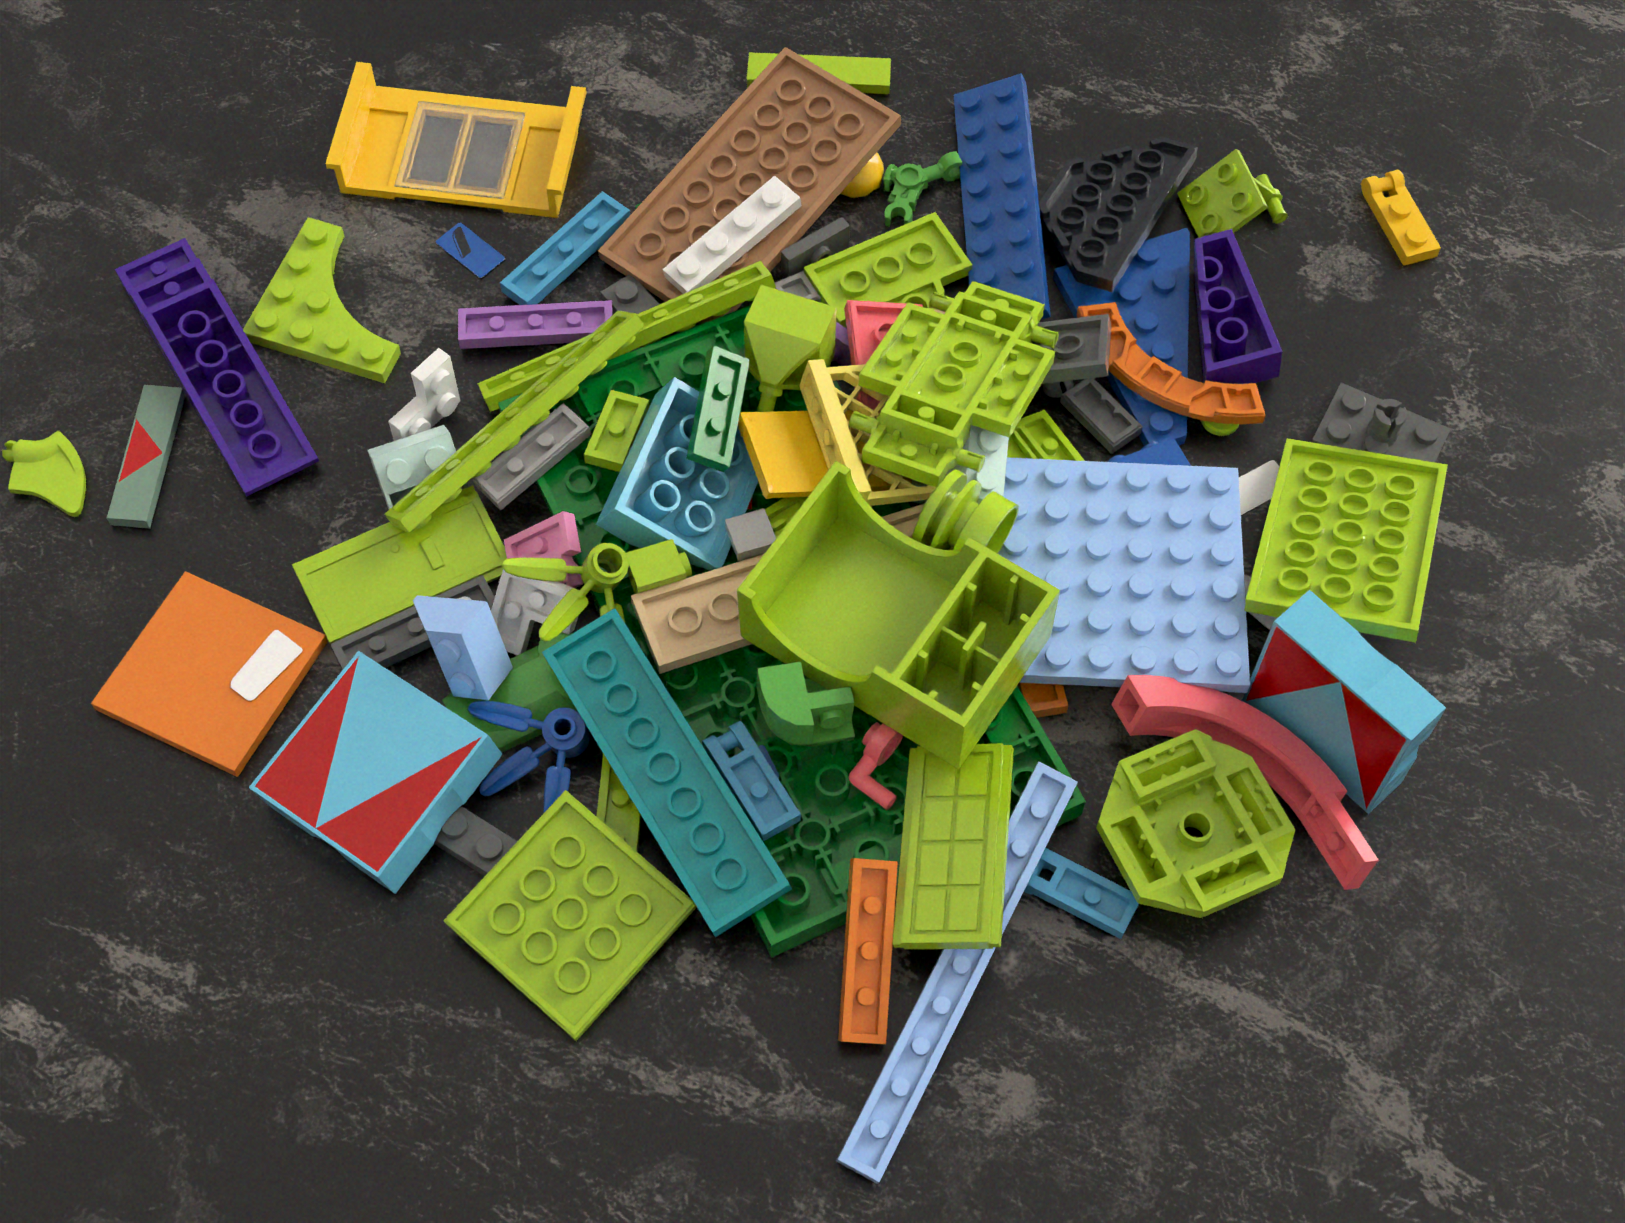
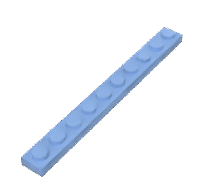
[836,762,1078,1184]

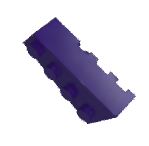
[1193,229,1283,384]

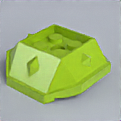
[1096,729,1295,918]

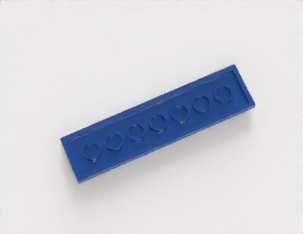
[954,73,1051,320]

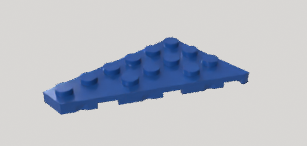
[1053,228,1190,446]

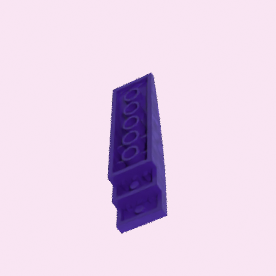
[115,238,319,497]

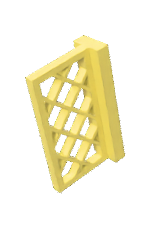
[799,359,936,506]

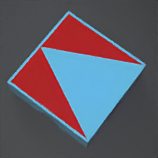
[1242,590,1446,814]
[249,651,502,894]

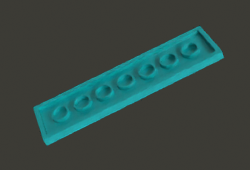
[542,608,792,937]

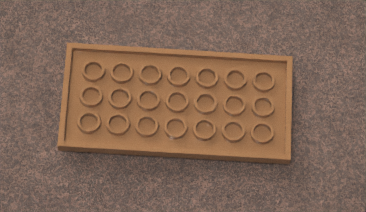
[598,47,901,325]

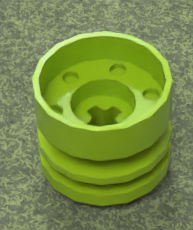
[912,469,1019,554]

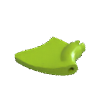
[2,431,86,517]

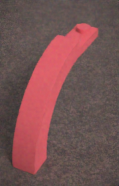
[1111,675,1379,890]

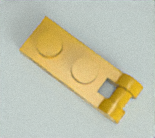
[1361,170,1441,266]

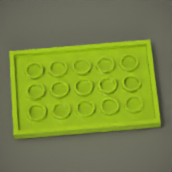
[1244,438,1448,643]

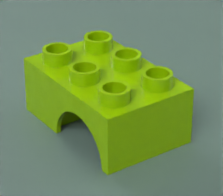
[737,461,1060,769]

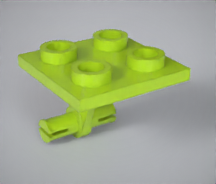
[1177,149,1288,238]

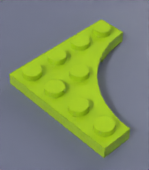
[243,217,401,383]

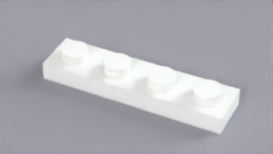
[663,176,802,294]

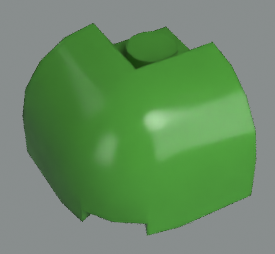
[756,662,855,747]

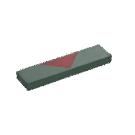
[107,385,186,528]

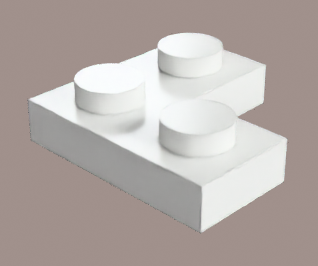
[388,348,460,441]
[491,569,578,655]

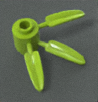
[502,543,629,642]

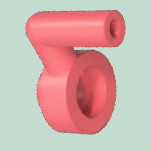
[849,722,903,810]

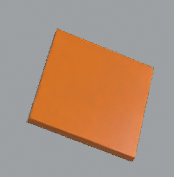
[91,571,328,777]

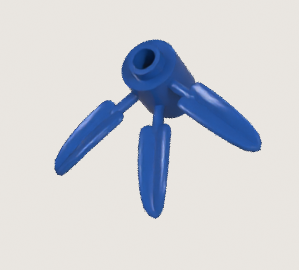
[468,701,590,812]

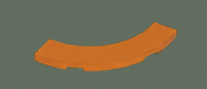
[1076,302,1266,424]

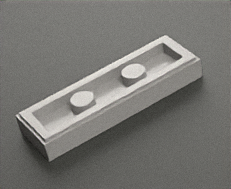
[472,403,592,510]

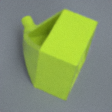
[744,285,837,412]

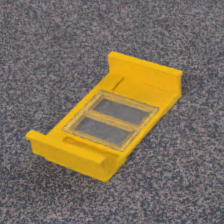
[325,62,586,218]

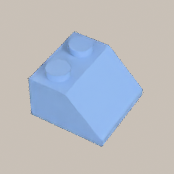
[413,595,513,700]

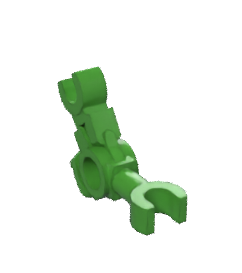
[883,151,962,227]

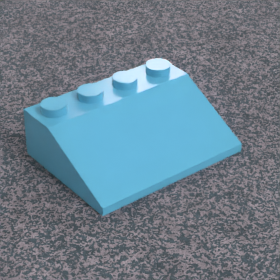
[596,377,758,571]

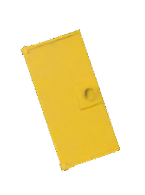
[738,409,912,499]

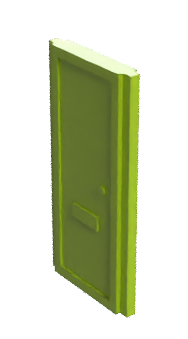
[292,485,507,646]
[892,743,1014,949]

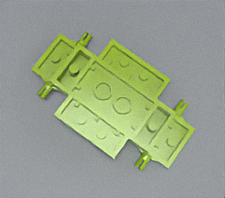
[849,281,1059,488]

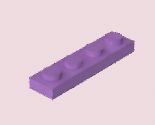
[458,300,613,349]

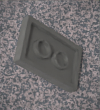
[1030,314,1111,398]
[1312,383,1451,462]

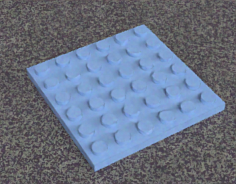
[998,457,1250,693]

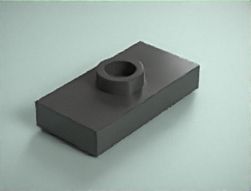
[781,217,850,279]
[1060,379,1143,454]

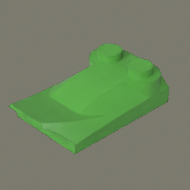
[442,632,579,753]

